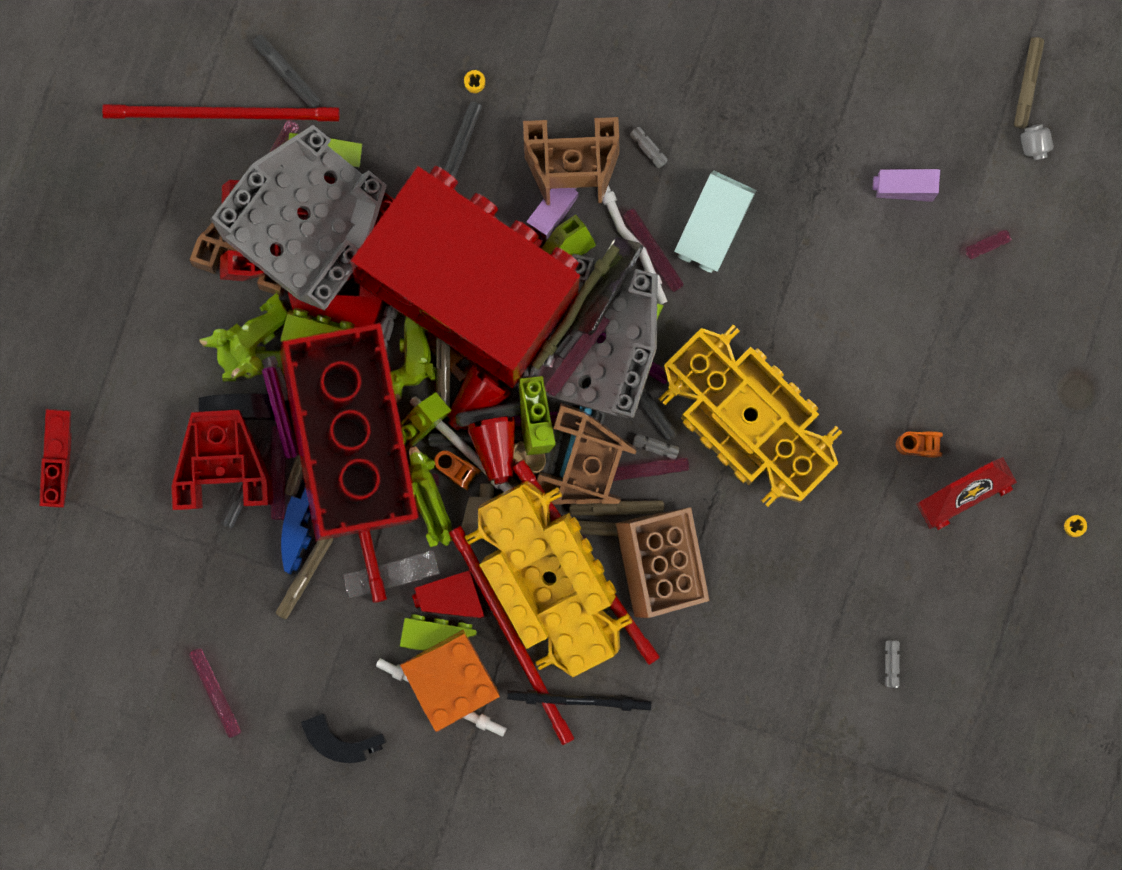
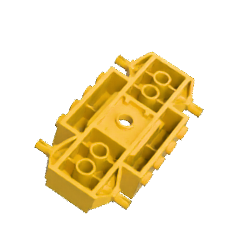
[658,325,842,507]
[465,481,633,678]

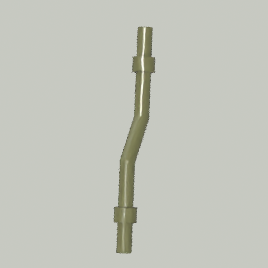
[531,244,620,370]

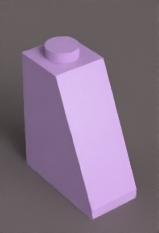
[873,169,940,202]
[526,188,578,242]

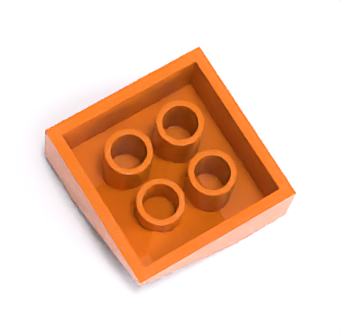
[400,629,500,732]

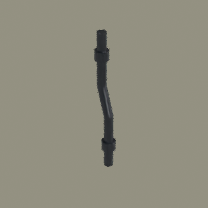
[507,690,651,711]

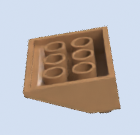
[616,507,709,618]

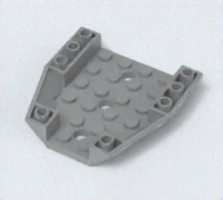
[210,125,387,310]
[515,254,658,418]

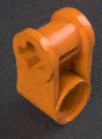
[896,431,943,458]
[435,451,481,491]

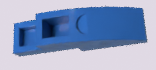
[281,488,312,575]

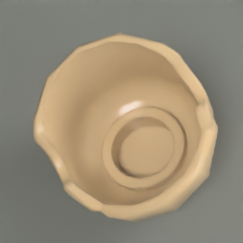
[513,441,546,475]

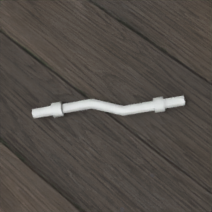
[602,185,668,304]
[410,396,513,492]
[376,658,507,737]

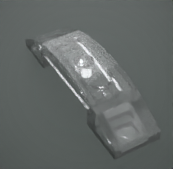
[343,550,440,598]

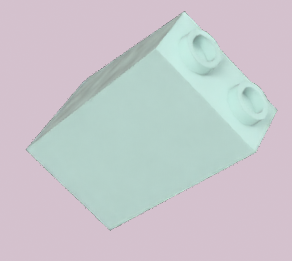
[674,170,757,273]

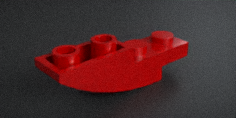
[39,409,72,508]

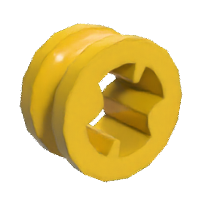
[464,70,485,93]
[1064,515,1087,537]

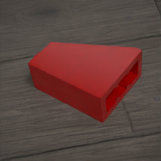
[412,570,485,619]

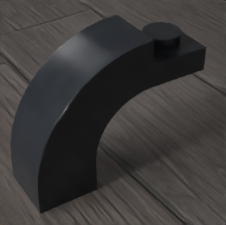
[199,393,285,421]
[301,714,387,763]

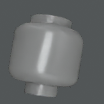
[1020,124,1054,160]

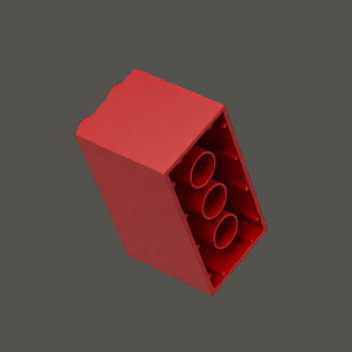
[351,166,580,388]
[280,323,418,541]

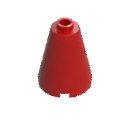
[447,363,510,431]
[467,417,515,485]

